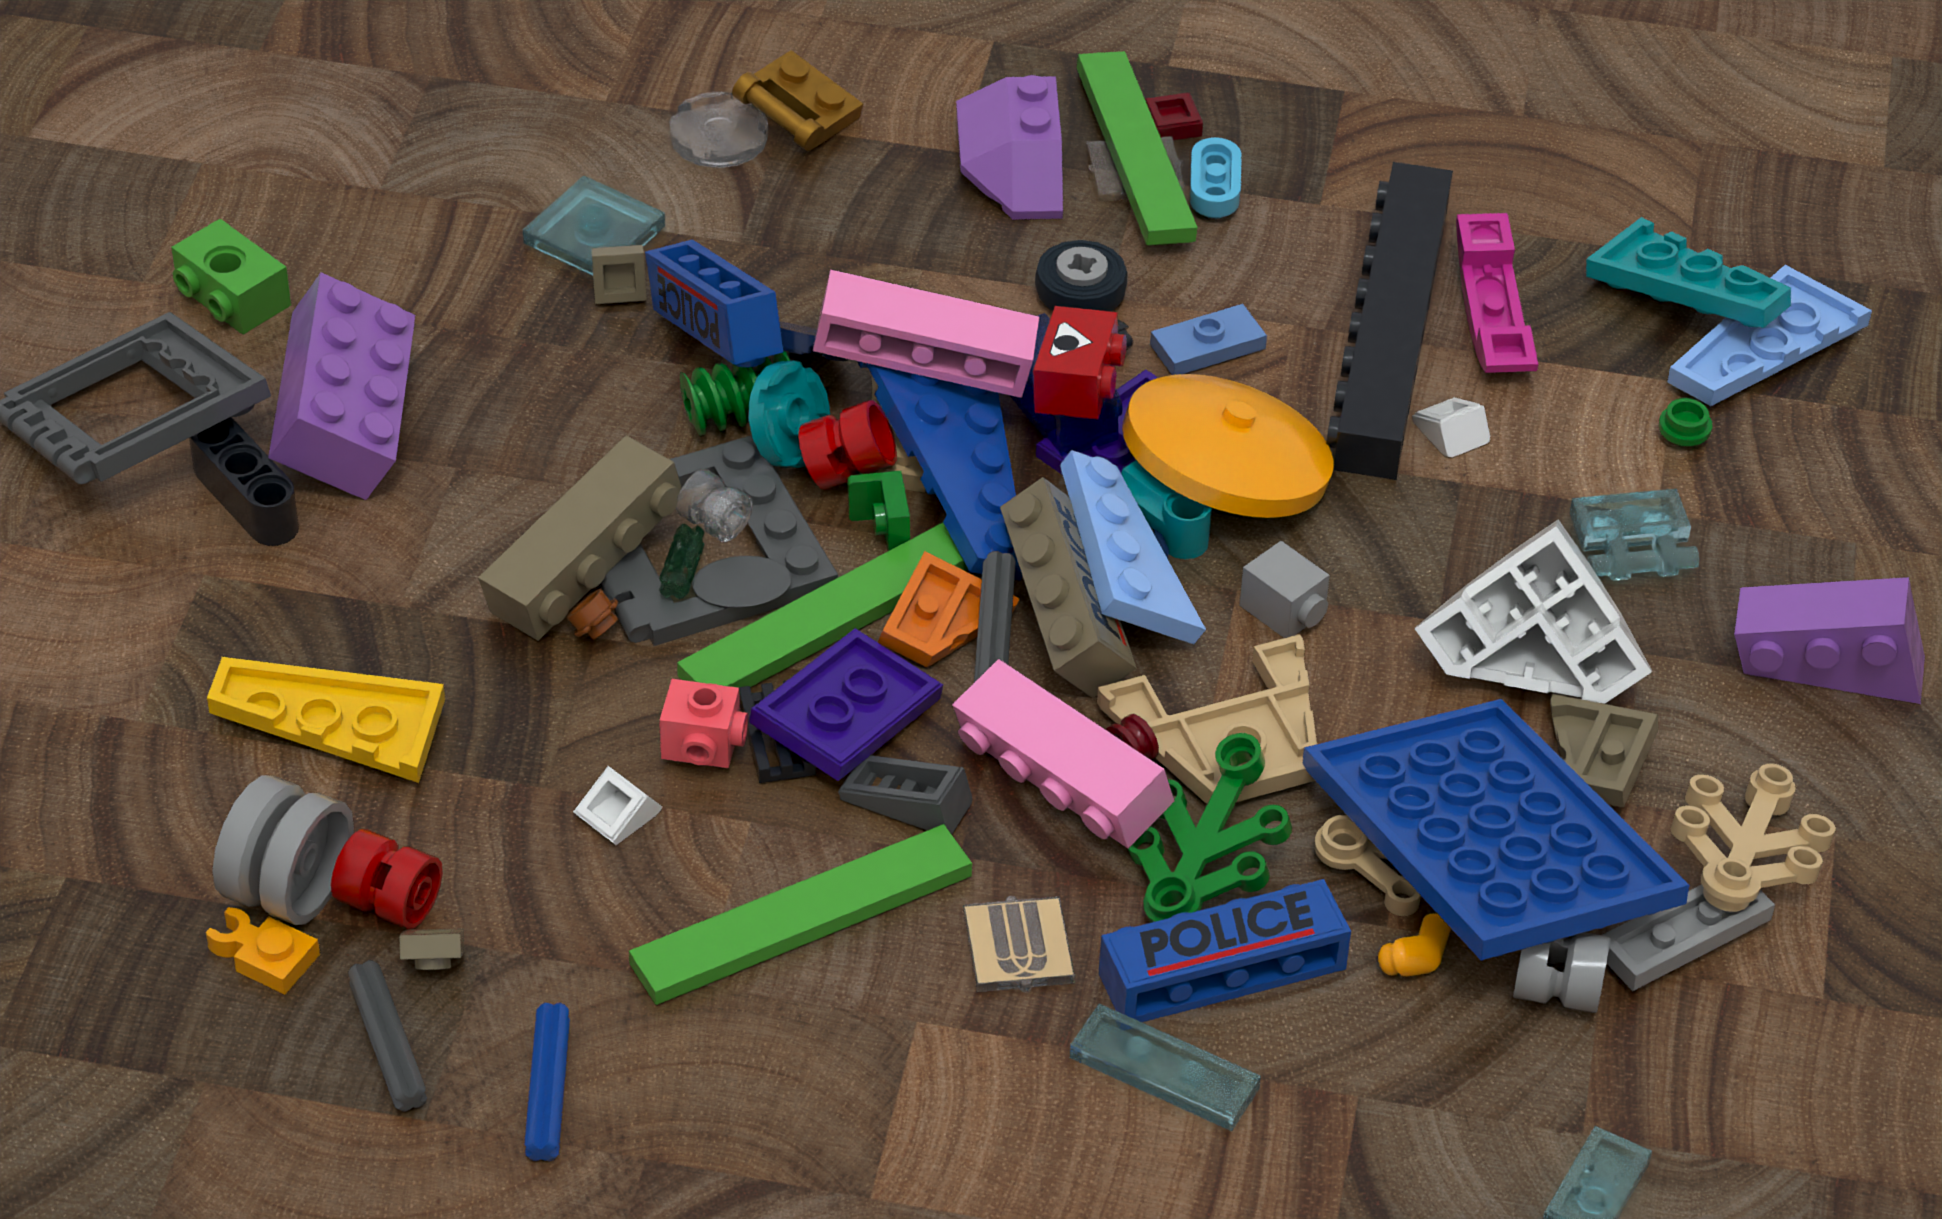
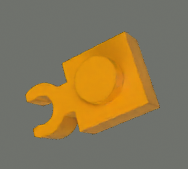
[206,907,320,995]

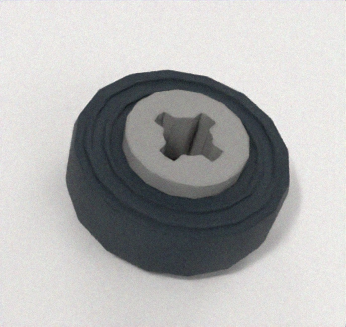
[1035,240,1128,311]

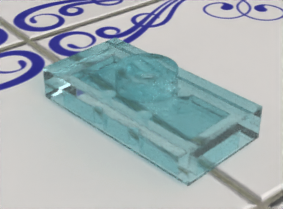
[1543,1126,1652,1219]

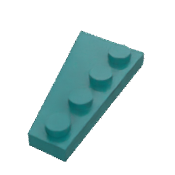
[1586,217,1791,328]

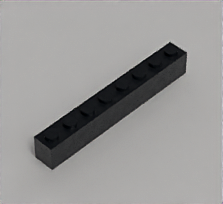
[1326,162,1453,480]

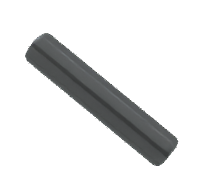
[974,551,1016,683]
[348,960,427,1112]

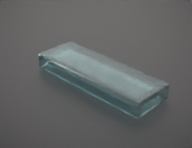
[1070,1003,1261,1131]

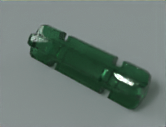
[659,523,705,600]

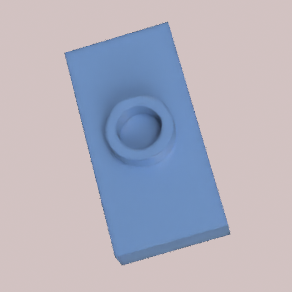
[1150,304,1267,375]

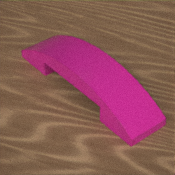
[1456,213,1538,373]

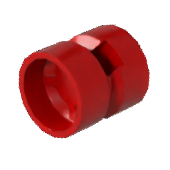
[798,400,897,490]
[331,829,443,929]

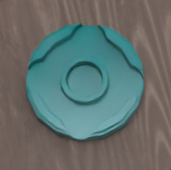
[748,361,830,468]

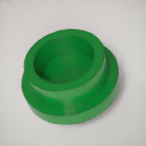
[1658,398,1712,446]

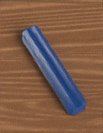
[524,1002,570,1161]

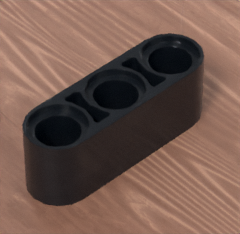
[189,417,299,546]

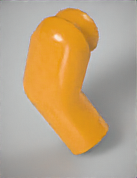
[1378,914,1451,977]

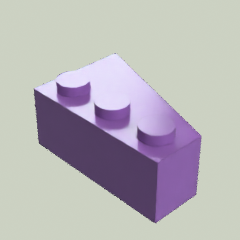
[1734,577,1925,704]

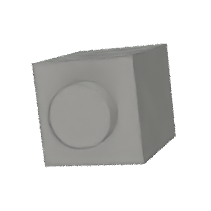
[1239,541,1330,638]

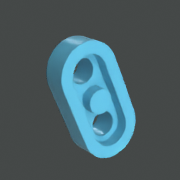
[1190,138,1241,218]

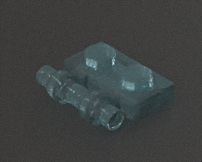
[1569,489,1699,581]

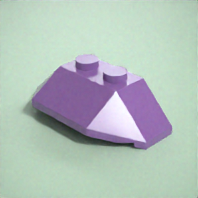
[956,75,1063,219]

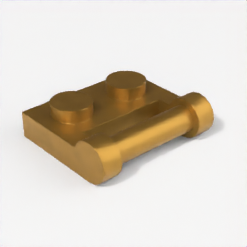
[732,50,863,151]

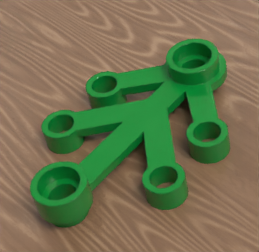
[1128,733,1292,923]

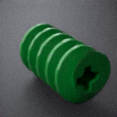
[679,350,790,437]

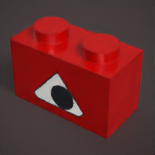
[1033,306,1126,419]

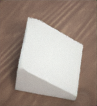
[1412,397,1490,458]
[573,766,663,845]

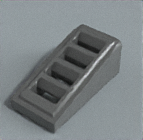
[838,755,972,834]

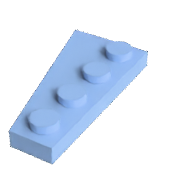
[1667,265,1872,406]
[1060,450,1206,644]

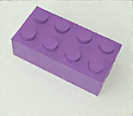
[268,272,415,500]

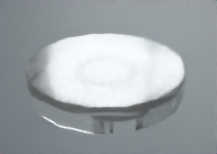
[669,91,768,168]

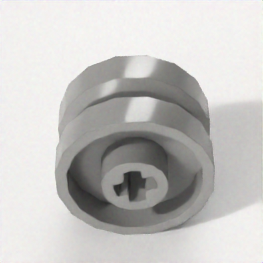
[212,775,354,925]

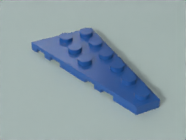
[857,361,1023,581]

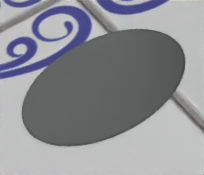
[692,556,792,608]

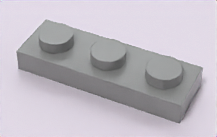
[1603,884,1775,991]

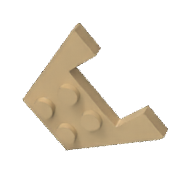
[1097,634,1317,804]

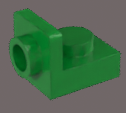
[847,471,910,551]

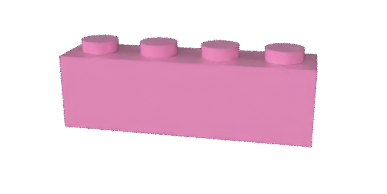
[813,270,1039,398]
[952,659,1174,848]

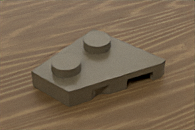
[1550,694,1658,808]

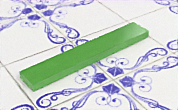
[1077,51,1198,245]
[677,523,969,688]
[629,824,972,1005]

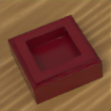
[1145,93,1203,142]

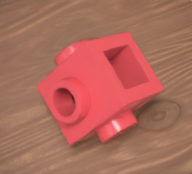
[660,679,749,768]

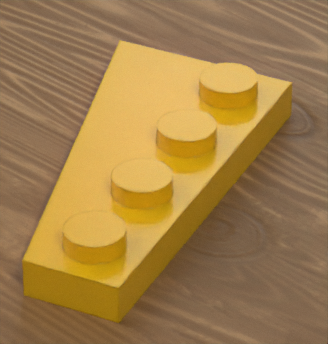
[207,657,445,783]

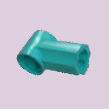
[1121,460,1212,559]

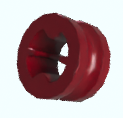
[1106,714,1159,760]

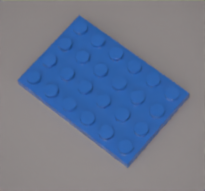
[1302,699,1689,960]

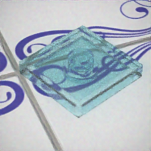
[523,175,666,275]

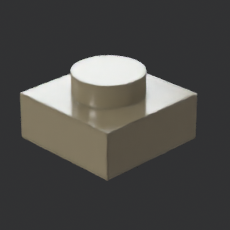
[591,245,647,304]
[399,928,465,970]

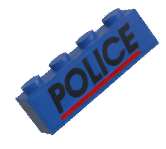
[645,239,783,367]
[1098,879,1351,1027]

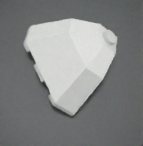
[1415,520,1652,704]

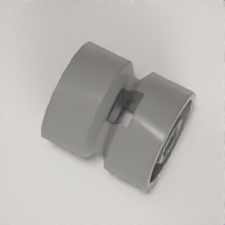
[1513,932,1610,1014]

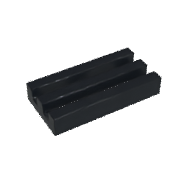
[739,680,816,783]

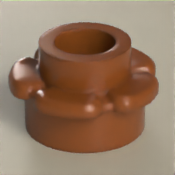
[567,589,618,640]

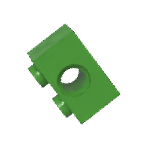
[171,219,291,335]

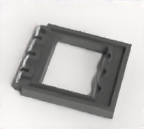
[0,312,271,484]
[599,435,838,646]

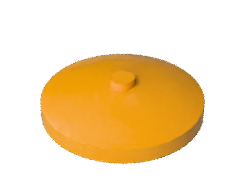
[1122,374,1334,518]

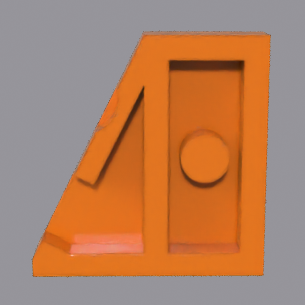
[878,551,1020,668]

